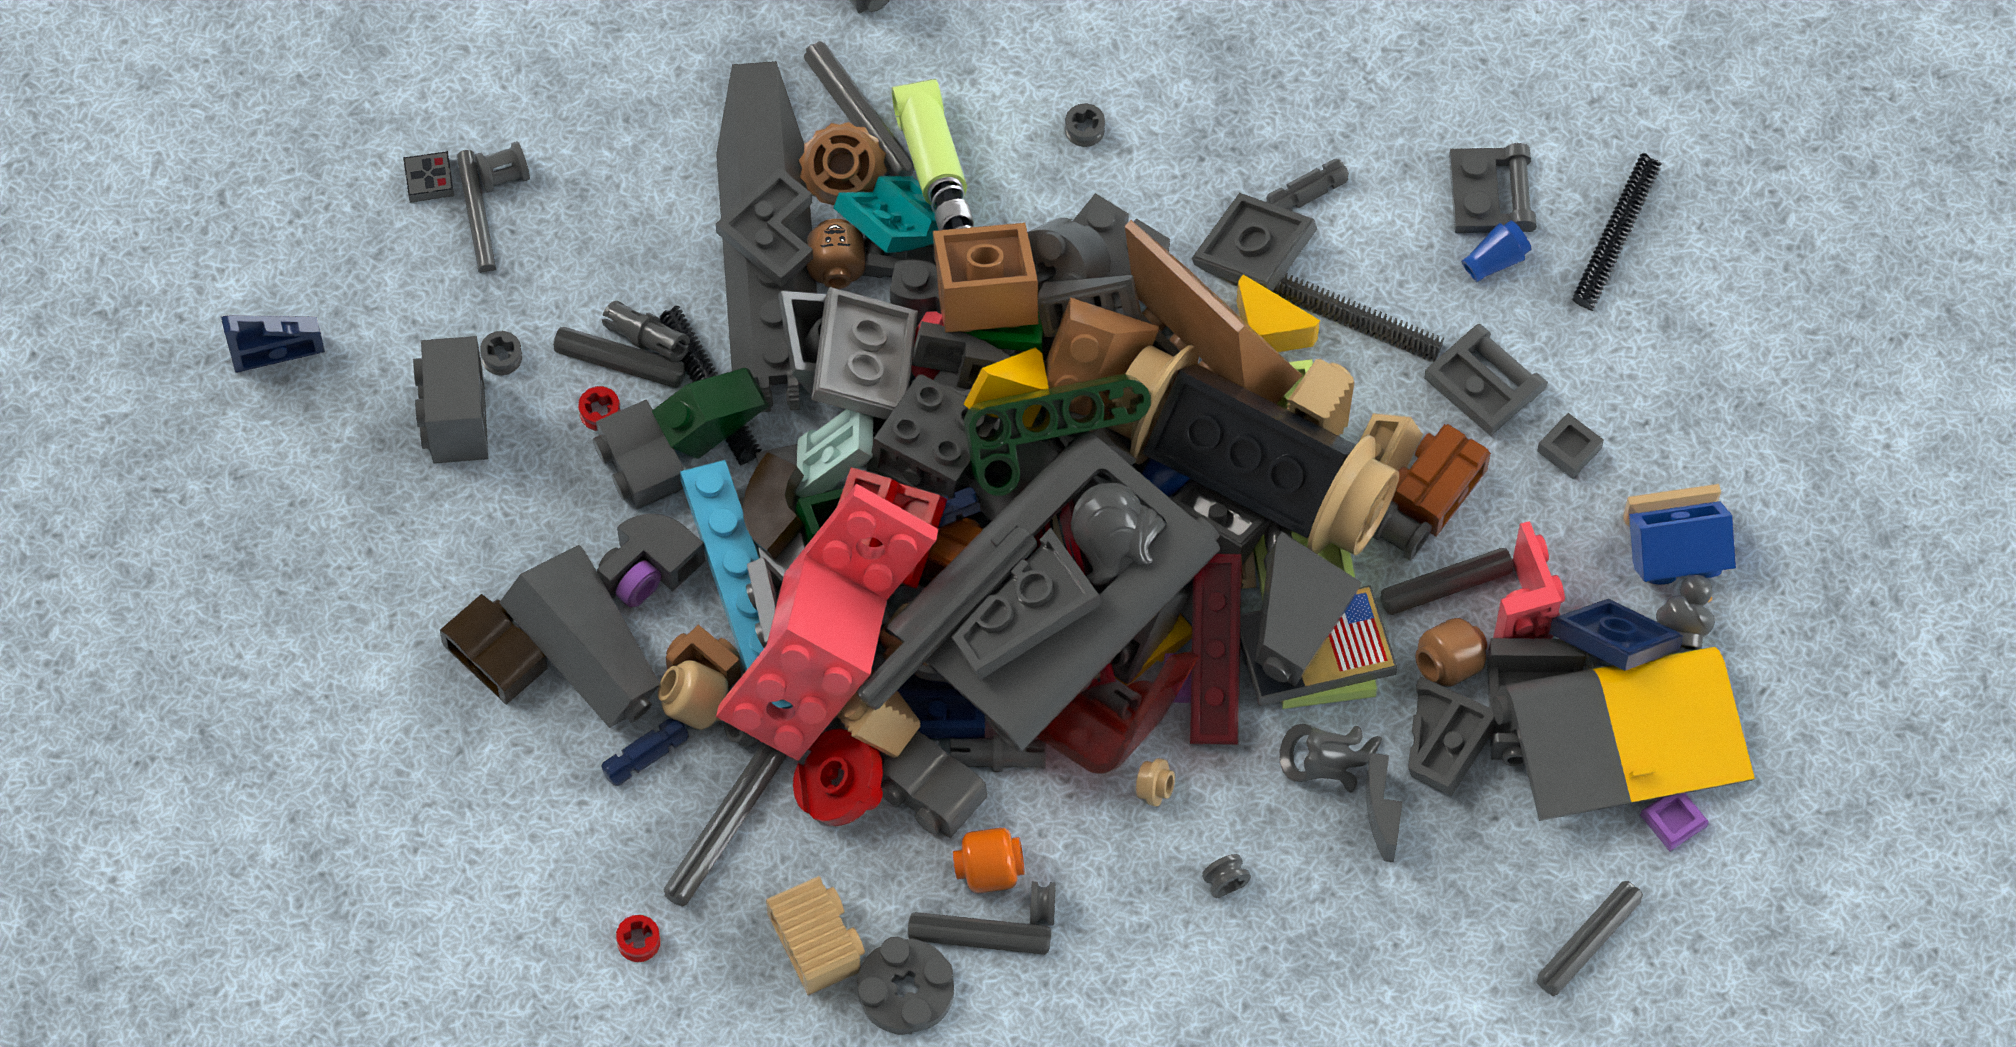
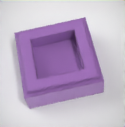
[1640,793,1709,851]

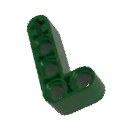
[964,374,1151,496]

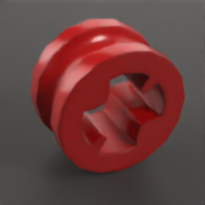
[578,386,621,431]
[616,915,660,962]

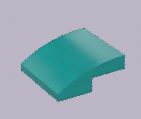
[833,176,938,253]

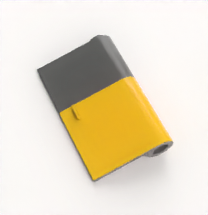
[1492,647,1755,821]

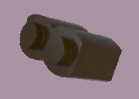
[440,594,548,705]

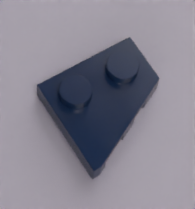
[221,315,325,373]
[897,674,985,739]

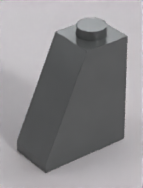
[1255,532,1362,687]

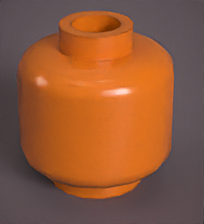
[953,827,1025,894]

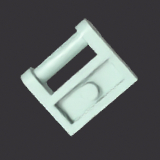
[796,409,874,498]

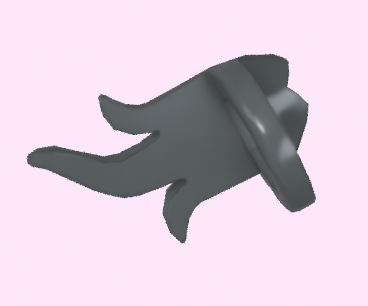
[1279,724,1382,793]

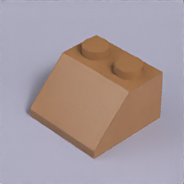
[933,223,1038,333]
[1044,297,1159,415]

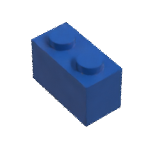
[1629,501,1736,585]

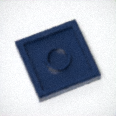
[1549,598,1683,671]

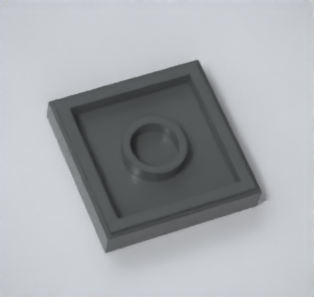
[1192,193,1317,291]

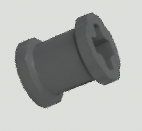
[475,141,530,193]
[1373,501,1432,561]

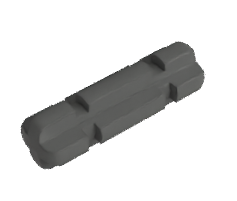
[1266,159,1349,211]

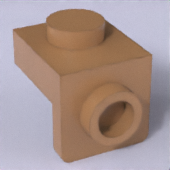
[666,624,741,689]

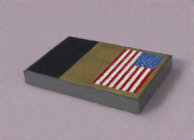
[1240,585,1397,706]

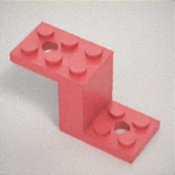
[716,483,938,761]

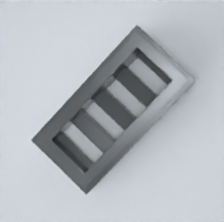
[1038,275,1142,338]

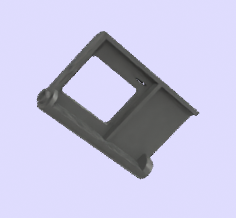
[885,431,1220,753]

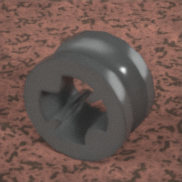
[1065,103,1105,147]
[480,331,522,376]
[1202,854,1251,898]
[1030,881,1056,925]

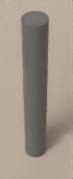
[457,150,496,273]

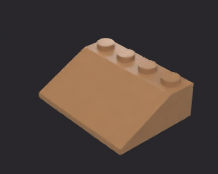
[1125,220,1303,404]

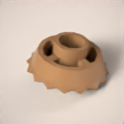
[799,122,887,205]

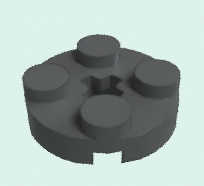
[857,936,954,1035]

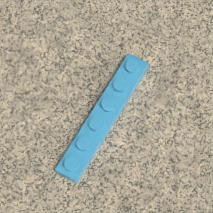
[680,460,793,709]

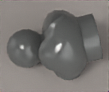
[1656,575,1715,650]

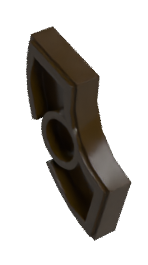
[743,452,804,560]

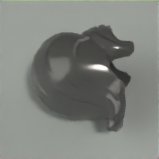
[1071,483,1166,585]

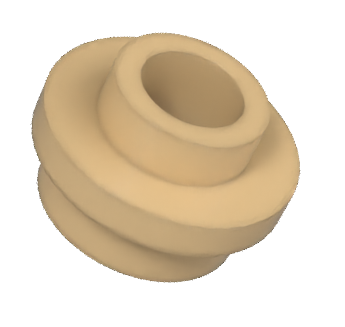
[1136,758,1175,807]

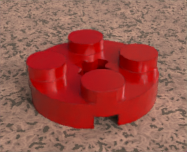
[793,729,883,826]

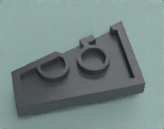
[952,528,1102,680]

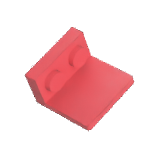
[1493,521,1565,639]

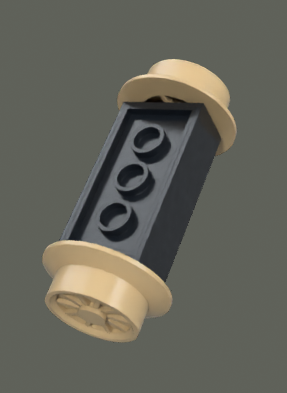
[1108,345,1399,555]

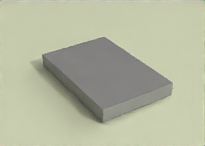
[811,287,918,420]

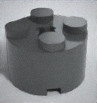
[1027,218,1111,313]

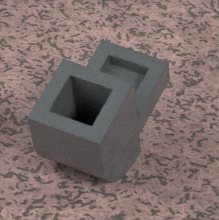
[597,514,705,599]

